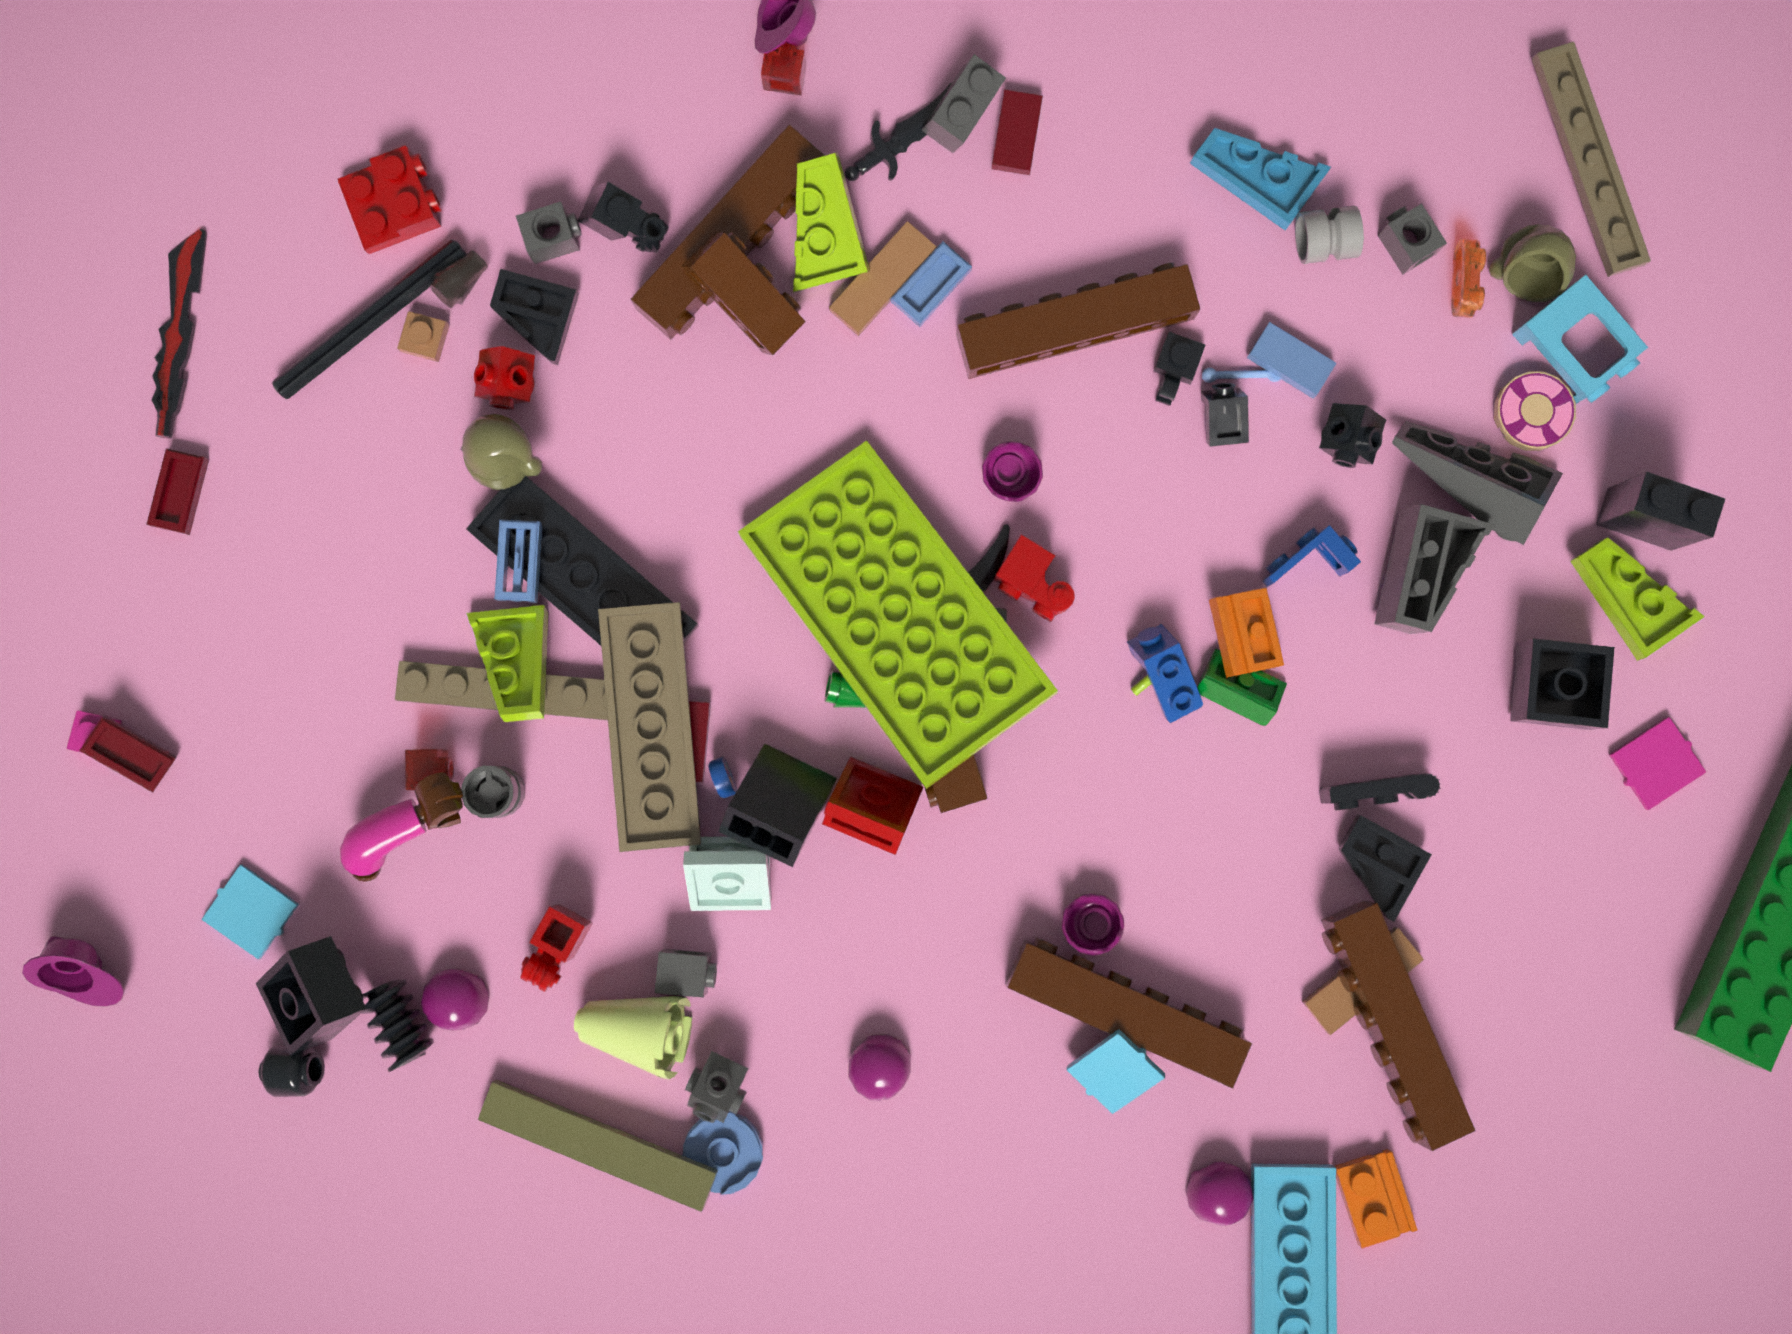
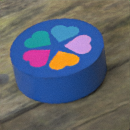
[708,756,737,799]

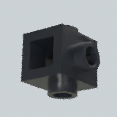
[1319,403,1386,468]

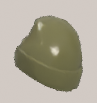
[1489,224,1576,302]
[462,414,543,490]

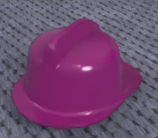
[755,0,816,54]
[22,936,124,1007]

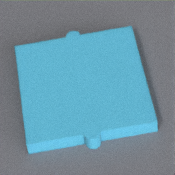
[201,864,299,959]
[1067,1029,1165,1114]

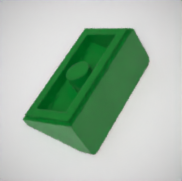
[1197,648,1287,726]

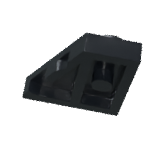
[490,269,579,365]
[1338,814,1432,922]

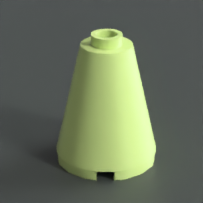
[574,996,692,1079]

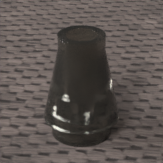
[429,250,488,308]

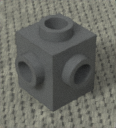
[685,1051,749,1123]

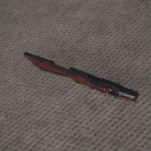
[151,229,207,439]

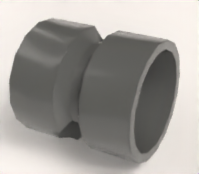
[461,765,525,818]

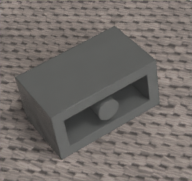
[921,54,1006,153]

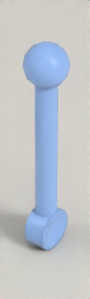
[1202,367,1281,383]

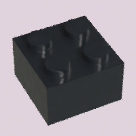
[1510,638,1615,730]
[255,936,367,1056]

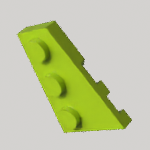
[793,152,870,292]

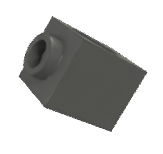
[516,202,582,264]
[1378,203,1447,275]
[655,949,717,998]

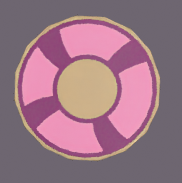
[1494,371,1576,451]

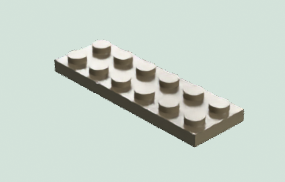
[598,602,702,852]

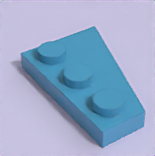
[1190,128,1331,231]

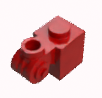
[994,534,1075,622]
[520,903,593,992]

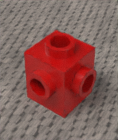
[474,346,535,410]

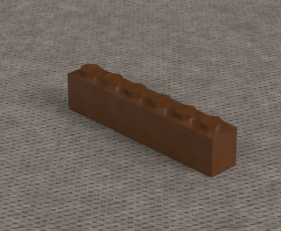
[631,125,825,340]
[956,263,1201,379]
[1321,900,1476,1151]
[1005,937,1252,1089]

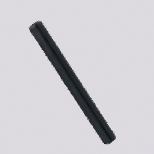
[272,239,467,399]

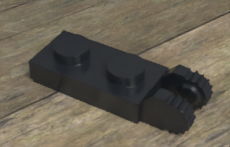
[1319,773,1441,810]

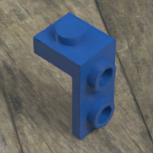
[1262,525,1361,587]
[1127,624,1203,723]

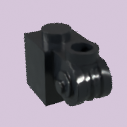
[577,182,669,253]

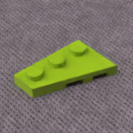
[1570,537,1705,661]
[466,605,548,722]

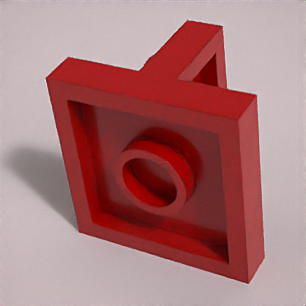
[822,756,924,855]

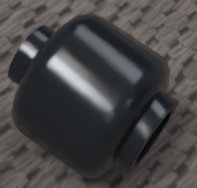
[258,1044,325,1097]

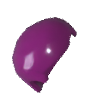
[982,441,1043,502]
[1062,894,1124,956]
[421,968,489,1031]
[848,1034,911,1101]
[1186,1162,1253,1226]

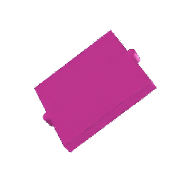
[1609,717,1706,810]

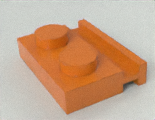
[1209,588,1284,678]
[1335,1149,1418,1249]

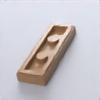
[829,221,937,336]
[1302,927,1424,1035]

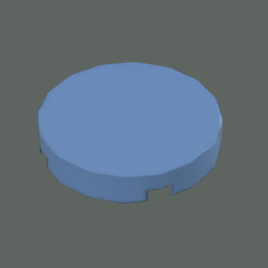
[683,1111,763,1195]

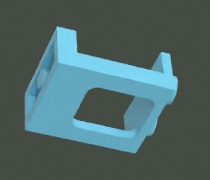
[1512,275,1648,404]

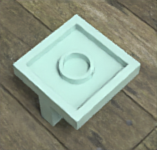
[683,837,772,911]

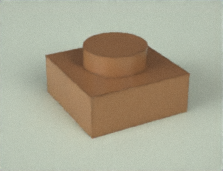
[397,311,450,362]

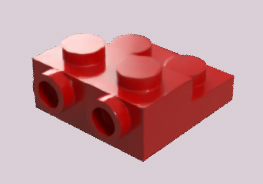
[337,145,442,254]

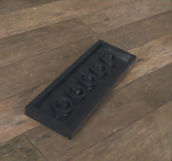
[466,476,699,646]

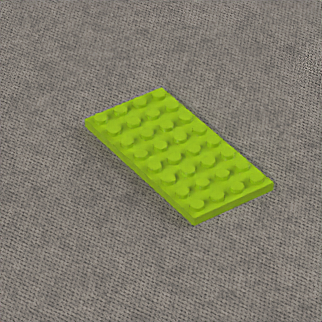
[738,440,1058,789]

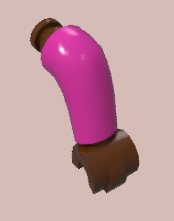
[340,772,463,882]

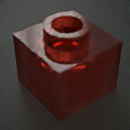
[761,43,806,96]
[405,749,454,790]

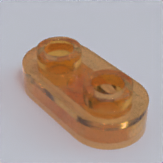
[1451,239,1486,318]

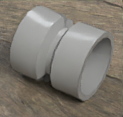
[1295,205,1364,264]

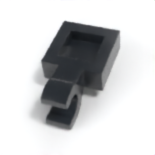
[1153,332,1206,406]

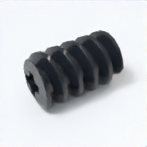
[361,979,434,1072]

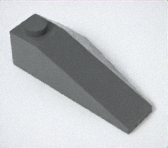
[1392,421,1563,545]

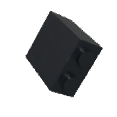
[1596,472,1726,551]
[718,743,837,867]

